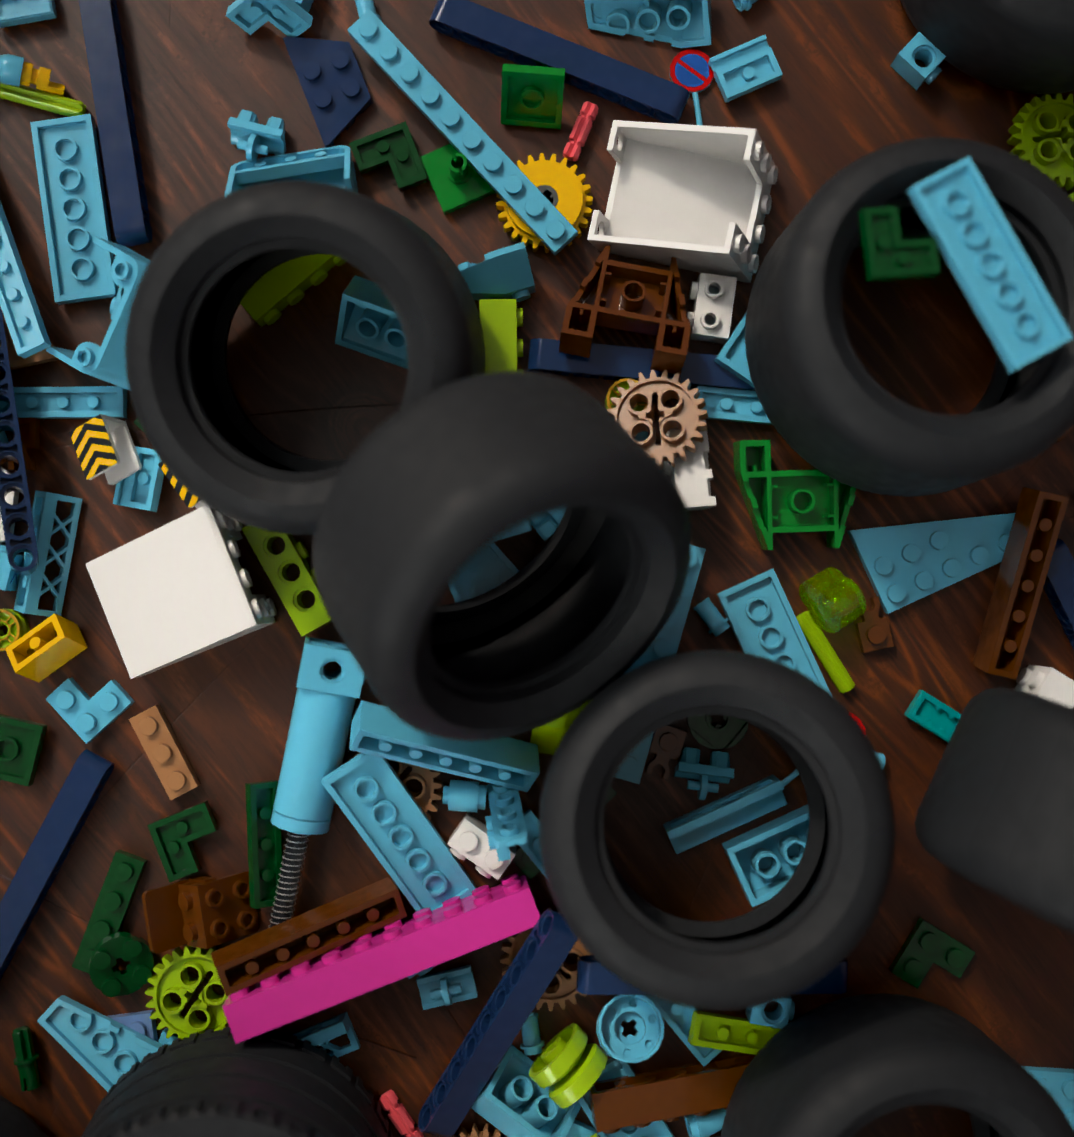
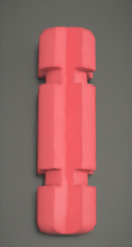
[563,101,599,162]
[378,1090,424,1137]

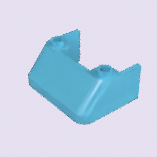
[224,145,358,196]
[46,236,151,391]

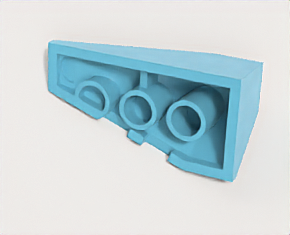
[584,0,712,48]
[458,242,535,302]

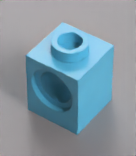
[890,32,946,90]
[745,996,795,1029]

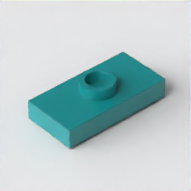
[904,689,961,743]

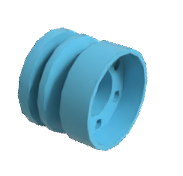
[596,995,664,1063]

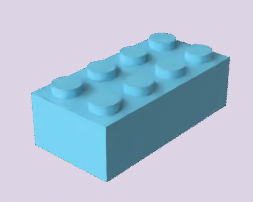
[721,804,809,907]

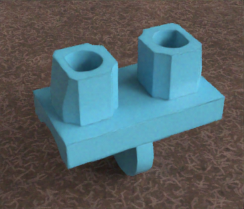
[227,109,287,162]
[674,747,734,800]
[416,964,478,1010]

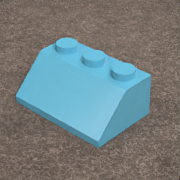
[335,275,408,369]
[471,1044,581,1137]

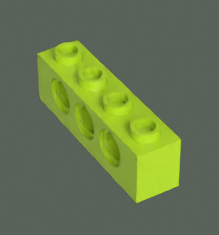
[242,525,333,637]

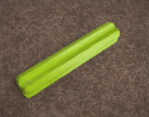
[0,84,87,117]
[796,611,855,693]

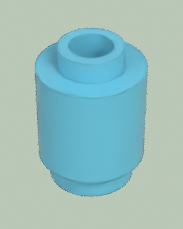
[442,780,487,813]

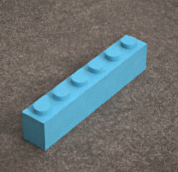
[349,701,540,792]

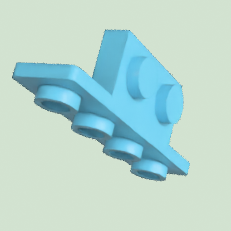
[485,784,528,862]

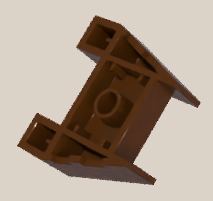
[559,245,691,375]

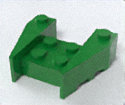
[733,440,856,550]

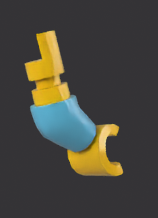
[0,54,65,96]

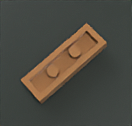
[128,704,201,801]

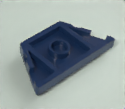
[283,36,373,147]

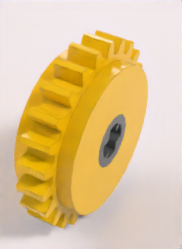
[496,153,593,253]

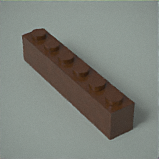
[972,487,1069,680]
[211,877,407,996]
[588,1053,755,1134]

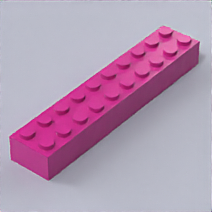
[222,874,540,1044]

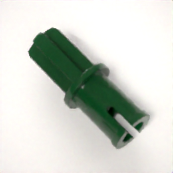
[12,1026,42,1091]

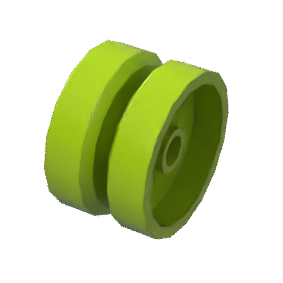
[529,1023,608,1109]

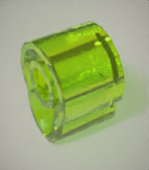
[799,567,866,633]

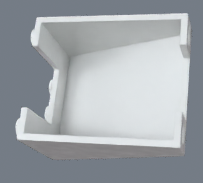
[587,120,778,283]
[86,505,277,679]

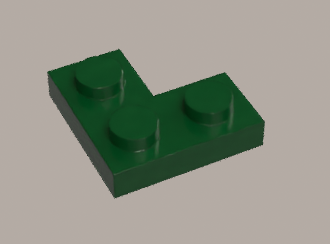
[349,121,428,192]
[859,206,940,282]
[147,800,219,882]
[888,917,976,989]

